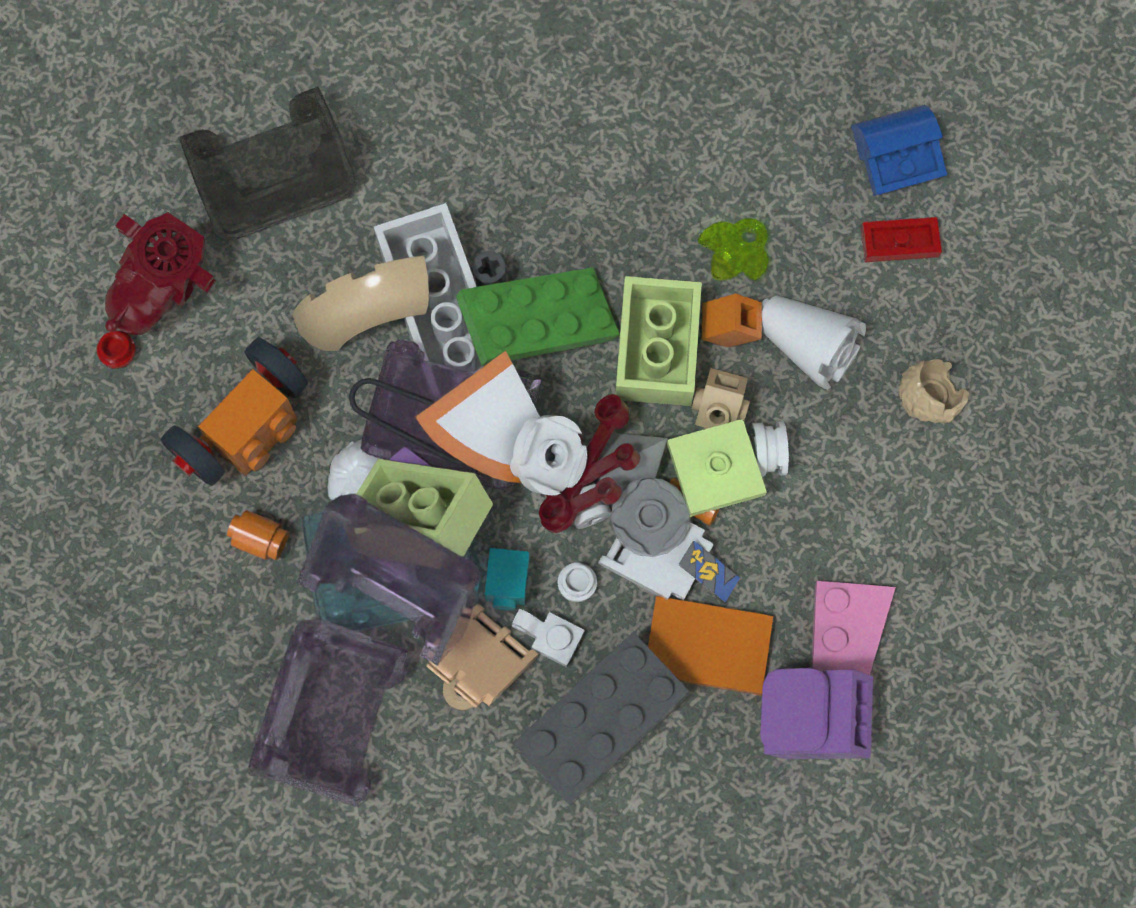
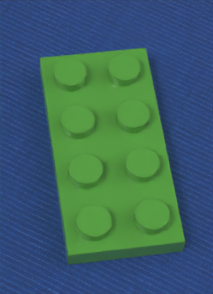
[456,267,619,366]

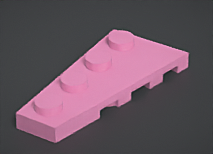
[811,581,896,675]

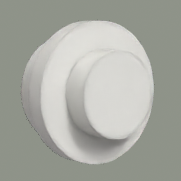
[558,563,597,602]

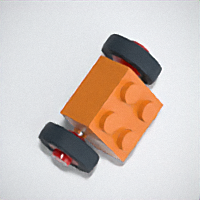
[160,337,308,486]

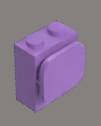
[760,668,873,759]

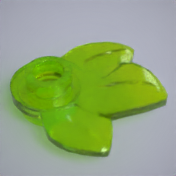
[697,218,769,282]

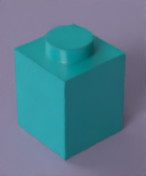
[485,548,530,611]

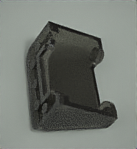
[178,86,357,240]

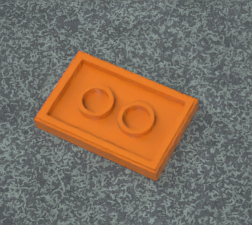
[648,596,773,696]

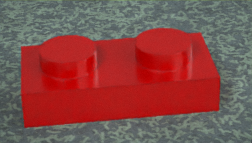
[860,217,942,262]

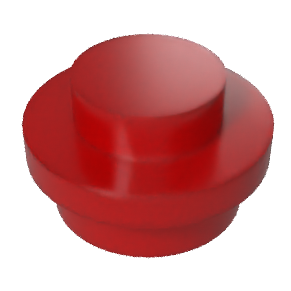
[96,331,136,369]

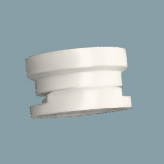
[750,421,789,477]

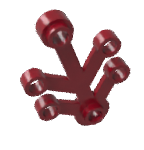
[539,394,640,533]

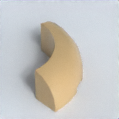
[293,256,429,351]

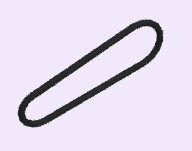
[349,378,466,466]

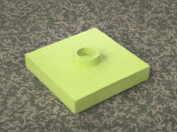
[667,419,767,517]

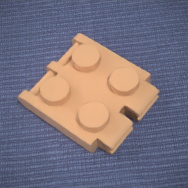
[427,603,539,708]

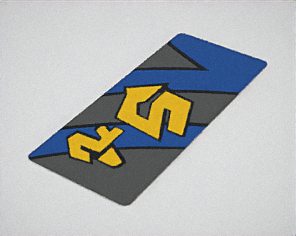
[679,541,740,602]

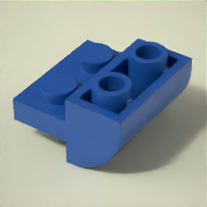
[851,105,947,196]

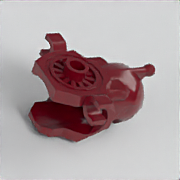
[105,212,216,335]

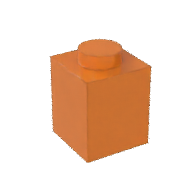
[701,293,762,347]

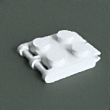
[598,505,713,600]

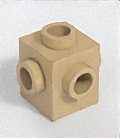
[691,368,750,429]

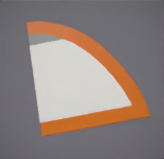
[415,350,555,483]

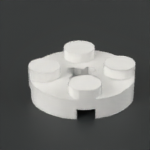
[510,415,587,496]

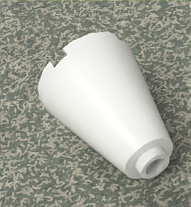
[762,295,866,390]

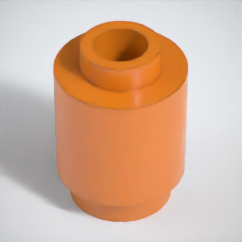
[227,510,289,560]

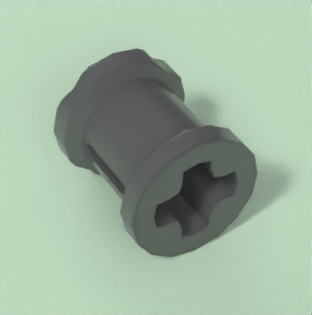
[472,251,507,287]

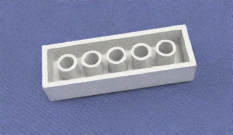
[374,203,484,402]

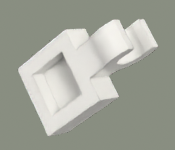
[512,609,585,667]

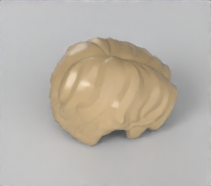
[898,359,970,423]

